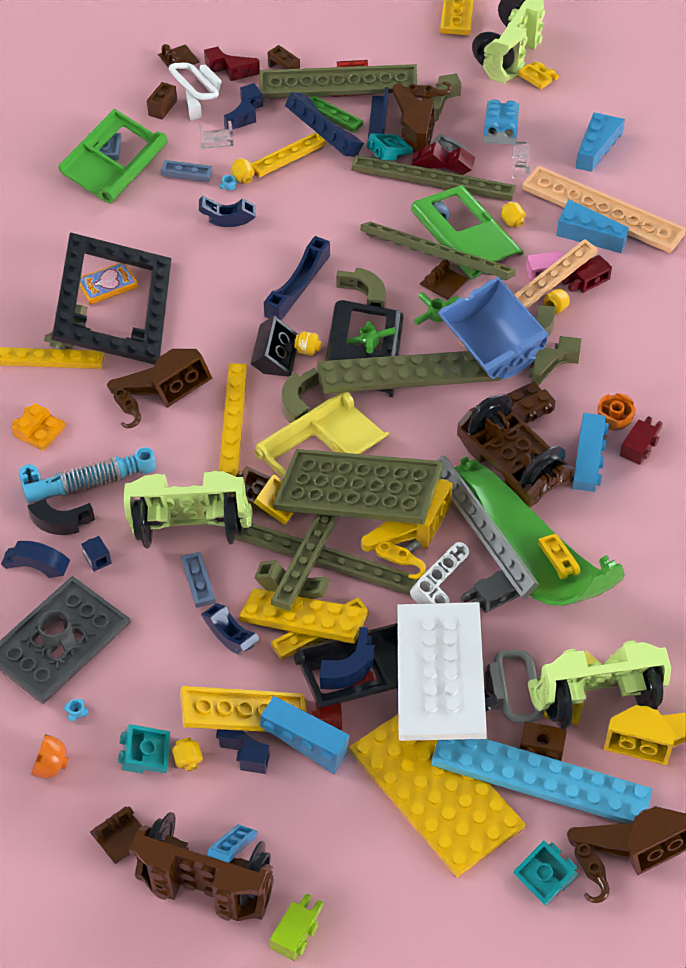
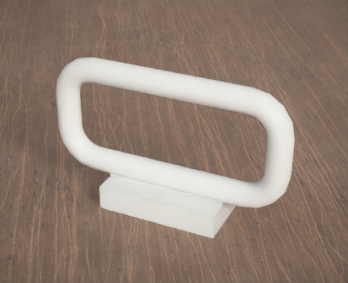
[169,63,222,100]

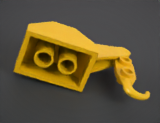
[361,479,453,579]
[603,705,686,766]

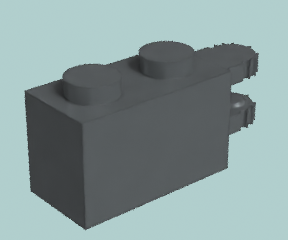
[461,571,520,613]

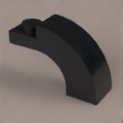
[27,499,95,535]

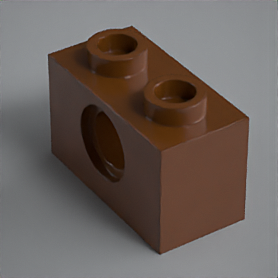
[519,721,567,761]

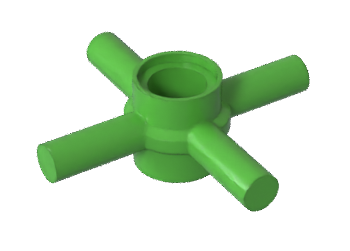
[414,292,459,325]
[347,321,396,353]

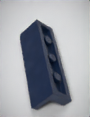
[368,87,388,139]

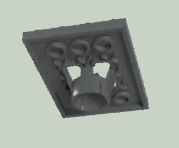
[0,576,131,704]

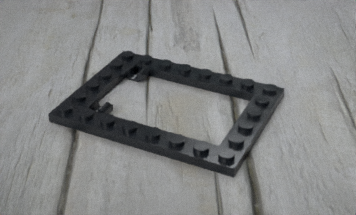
[51,232,172,365]

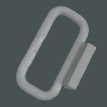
[485,650,543,723]

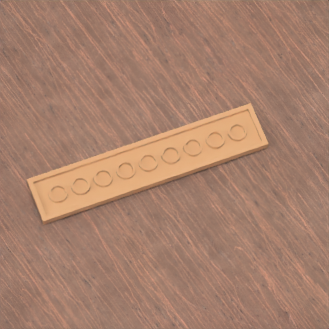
[522,166,686,253]

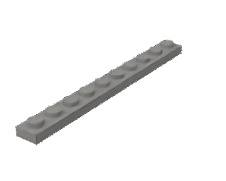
[437,455,539,599]

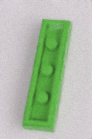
[310,96,363,133]

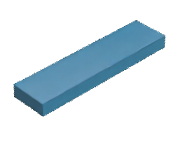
[207,824,258,863]

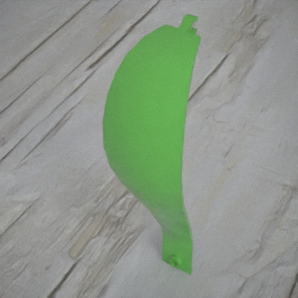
[454,456,625,606]

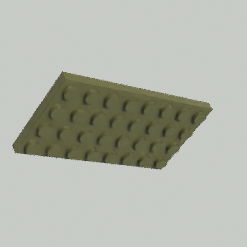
[273,449,444,524]

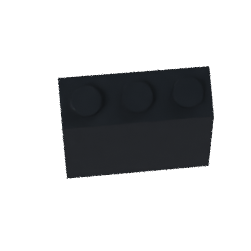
[250,316,299,377]

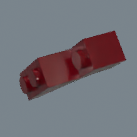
[204,46,260,81]
[411,142,475,175]

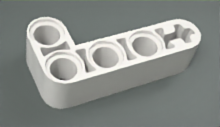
[410,542,469,604]

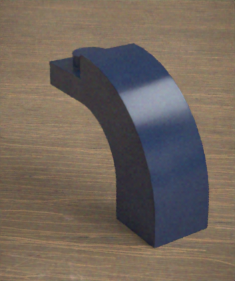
[319,627,375,690]

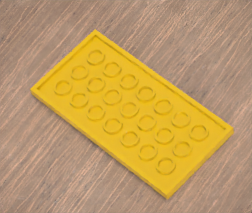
[349,714,526,878]

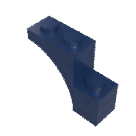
[224,83,263,132]
[216,729,270,774]

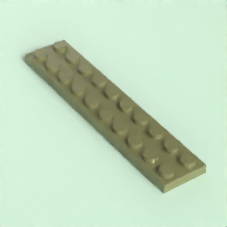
[259,64,417,98]
[317,351,501,394]

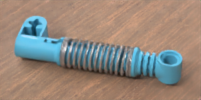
[19,447,156,504]

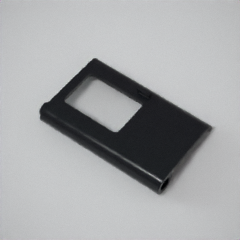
[321,300,404,397]
[293,623,398,709]

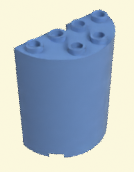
[438,277,549,380]

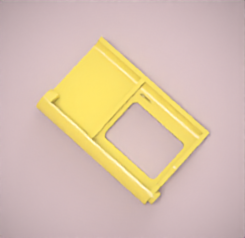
[254,392,390,479]

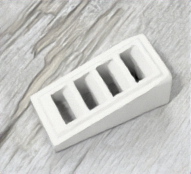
[186,90,202,121]

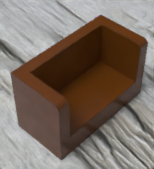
[267,45,300,69]
[147,82,177,120]

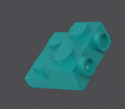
[366,134,413,161]
[118,724,170,774]
[513,840,579,906]

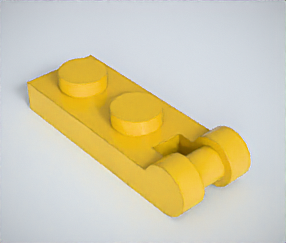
[538,534,581,580]

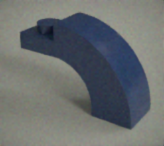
[198,196,256,227]
[1,541,70,578]
[201,603,260,654]

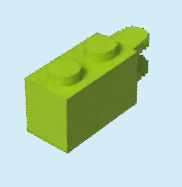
[270,893,324,961]

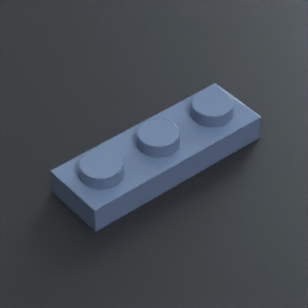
[161,160,213,182]
[181,552,216,608]

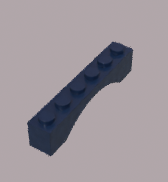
[285,92,364,157]
[263,236,330,320]

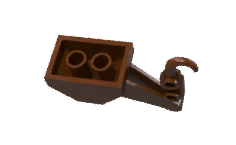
[393,81,452,153]
[107,348,213,429]
[567,806,686,903]

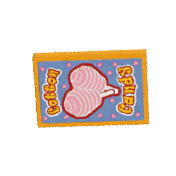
[79,263,138,305]

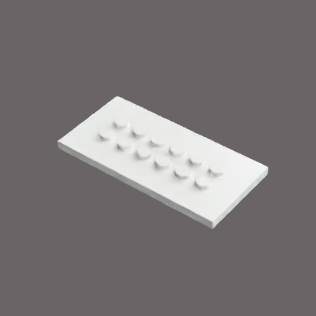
[397,602,487,741]

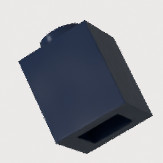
[81,536,112,572]

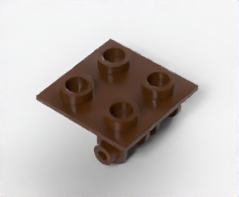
[158,44,199,71]
[420,260,468,300]
[90,806,142,864]

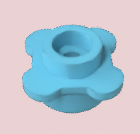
[220,175,238,190]
[64,699,88,721]

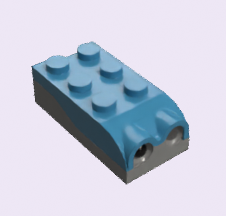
[483,99,519,145]

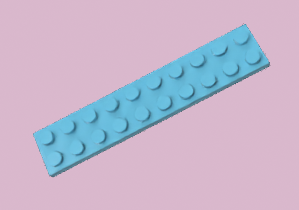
[431,739,652,823]

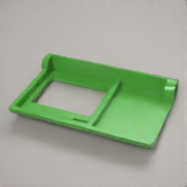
[58,108,168,203]
[411,185,524,279]

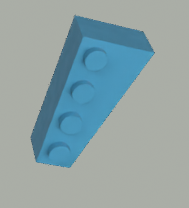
[576,112,625,172]
[556,199,629,254]
[572,413,609,492]
[260,696,349,774]

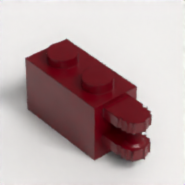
[561,255,612,293]
[620,416,663,465]

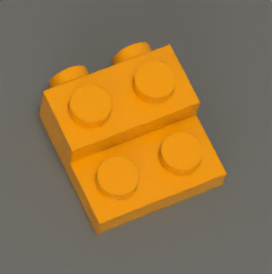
[12,403,66,451]

